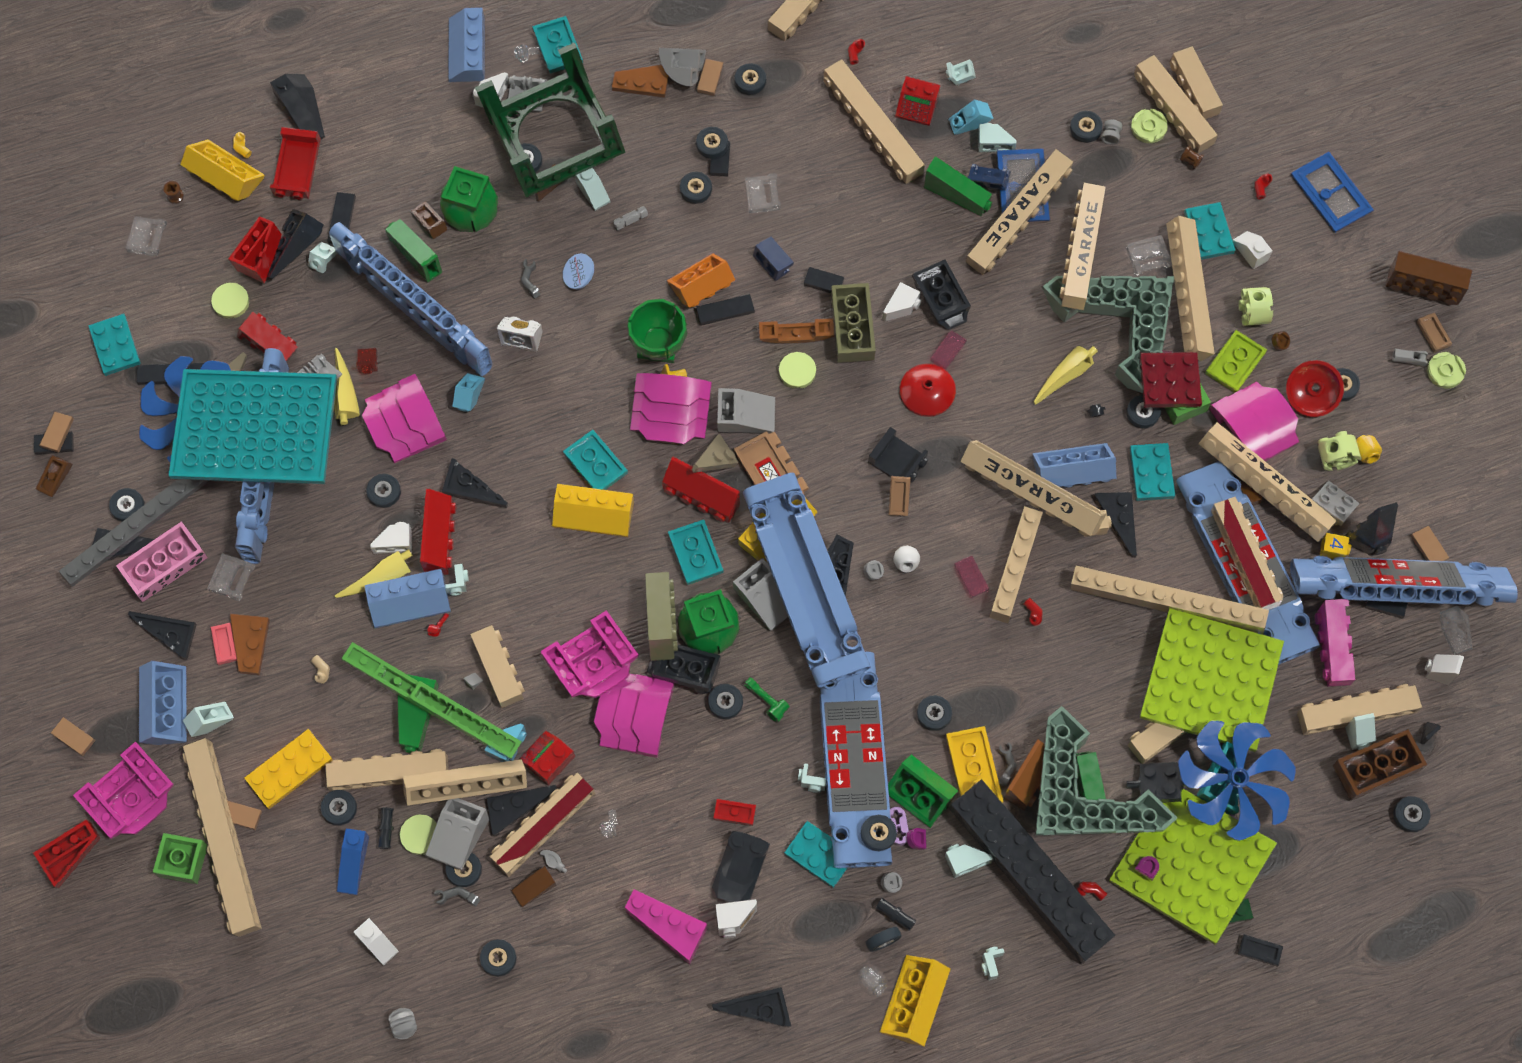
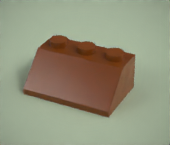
[1004,739,1045,811]

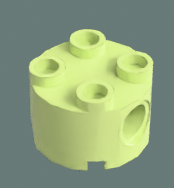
[1238,287,1273,326]
[1318,431,1361,471]

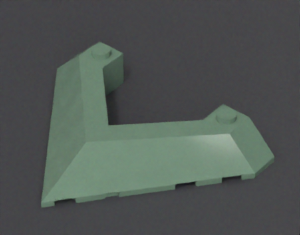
[1042,276,1174,393]
[1036,706,1178,835]

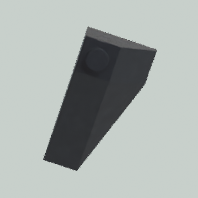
[270,74,325,139]
[267,209,324,279]
[1345,502,1398,555]
[827,534,854,597]

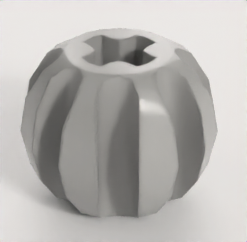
[388,1008,417,1039]

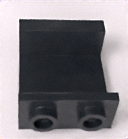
[868,427,929,483]

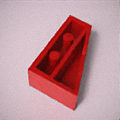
[228,216,282,283]
[237,312,298,362]
[33,819,101,888]

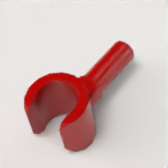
[427,613,449,637]

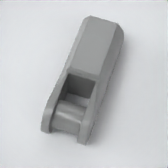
[1392,349,1428,366]

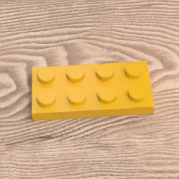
[946,726,1003,803]
[245,729,333,809]

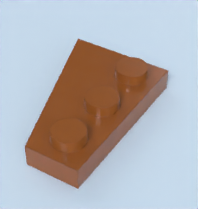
[612,65,669,98]
[230,614,270,675]

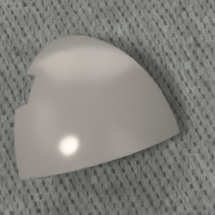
[659,48,706,86]

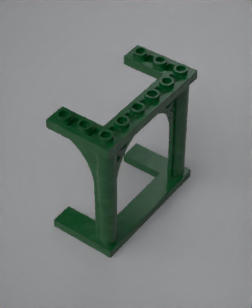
[475,43,626,197]

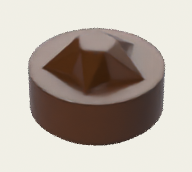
[1272,331,1290,350]

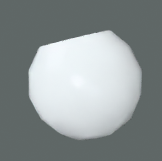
[893,545,920,572]

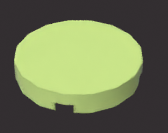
[1131,109,1168,143]
[211,283,249,319]
[779,352,816,388]
[1427,352,1466,389]
[400,814,437,855]

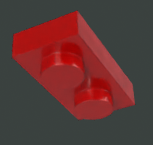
[713,799,756,826]

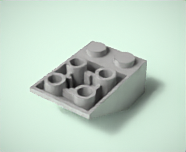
[717,388,775,433]
[733,558,788,631]
[426,798,489,870]

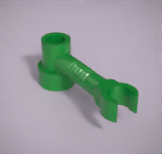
[744,677,790,723]

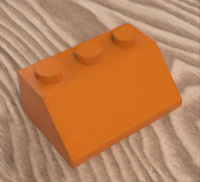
[667,253,735,307]

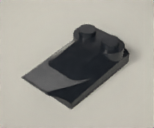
[912,259,971,330]
[646,645,721,694]
[712,830,770,903]

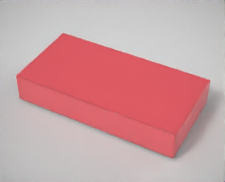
[211,623,237,665]

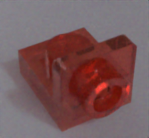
[356,348,378,374]

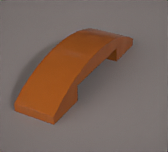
[759,318,834,344]

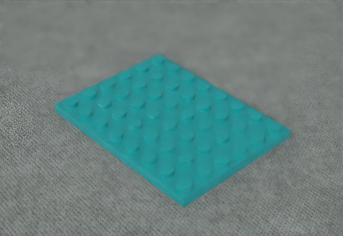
[169,369,337,484]

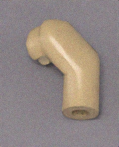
[311,655,330,683]

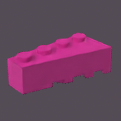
[1315,599,1355,687]
[625,889,707,965]

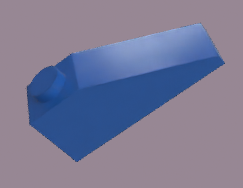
[337,828,369,895]

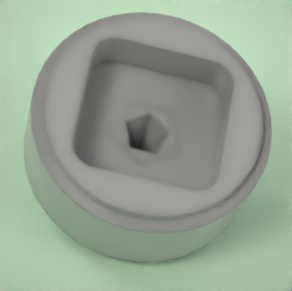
[864,560,884,580]
[881,872,902,893]

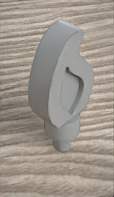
[540,850,567,873]

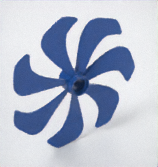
[140,356,231,462]
[1178,721,1296,841]

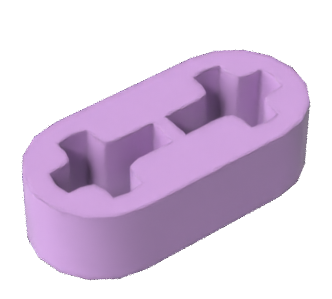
[890,807,909,846]

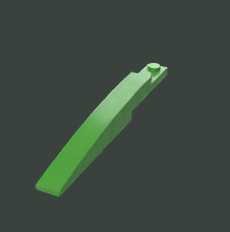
[342,642,522,759]

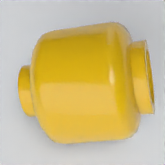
[1356,435,1382,464]

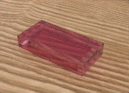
[930,330,967,370]
[954,556,989,598]

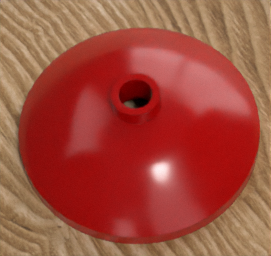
[1286,360,1344,417]
[900,364,956,417]

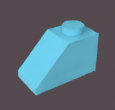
[452,373,485,411]

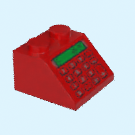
[895,76,941,126]
[519,731,575,786]

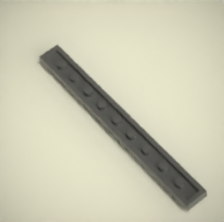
[59,479,210,587]

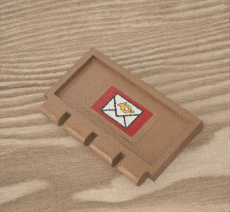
[734,431,809,494]

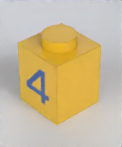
[1319,533,1351,559]

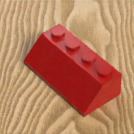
[662,457,740,523]
[420,489,457,575]

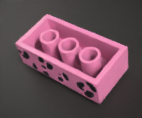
[116,521,207,602]

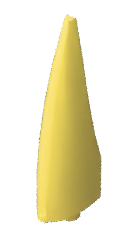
[1034,346,1098,405]
[334,348,360,425]
[334,549,413,598]

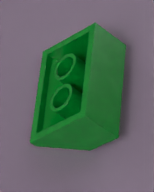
[888,754,958,828]

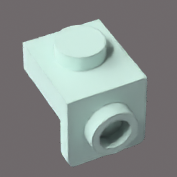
[946,60,976,85]
[308,242,337,273]
[445,564,469,596]
[798,764,826,793]
[981,947,1005,980]

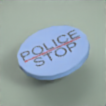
[563,253,594,290]

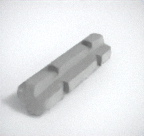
[613,206,648,230]

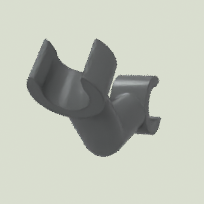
[521,259,541,299]
[998,742,1017,788]
[434,886,480,906]

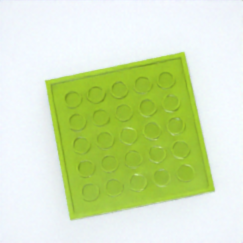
[1140,608,1284,752]
[1109,789,1277,945]

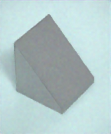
[464,673,483,690]

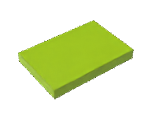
[1205,330,1267,393]

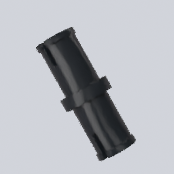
[378,807,394,849]
[876,898,917,931]

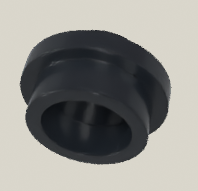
[1087,404,1106,418]

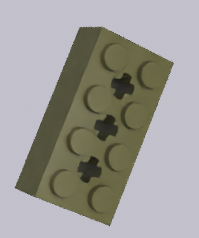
[831,283,876,363]
[645,572,678,661]

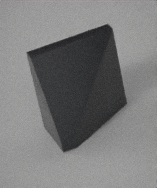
[1420,722,1441,744]

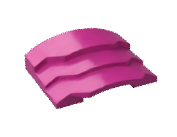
[630,373,712,445]
[362,374,446,463]
[1209,382,1299,462]
[540,610,638,698]
[594,673,675,758]
[73,742,174,839]

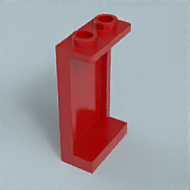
[270,127,321,200]

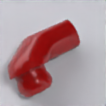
[848,39,865,65]
[1254,173,1273,200]
[1023,598,1043,626]
[1077,881,1108,901]

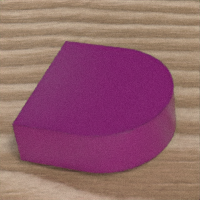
[907,828,926,850]
[1135,856,1159,881]

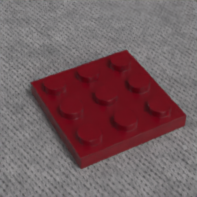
[1140,352,1202,408]

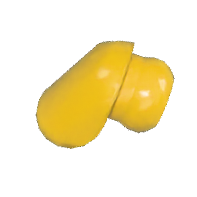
[233,132,252,159]

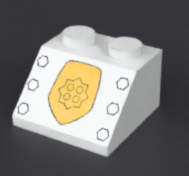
[497,317,542,352]
[716,899,757,938]

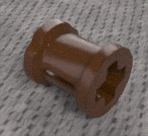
[1180,146,1204,169]
[164,181,184,204]

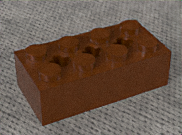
[1386,251,1472,305]
[1332,729,1427,801]

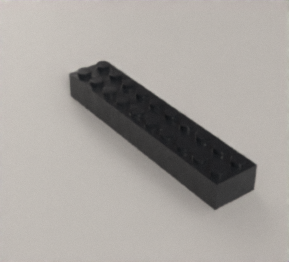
[949,779,1116,965]

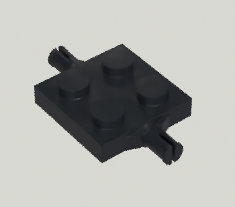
[1126,762,1185,803]

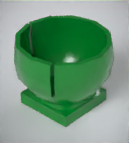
[440,166,498,233]
[627,299,688,363]
[677,589,740,655]

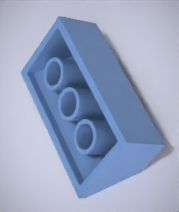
[449,8,485,82]
[1032,443,1117,487]
[365,569,451,628]
[139,661,187,745]

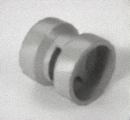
[1101,120,1123,145]

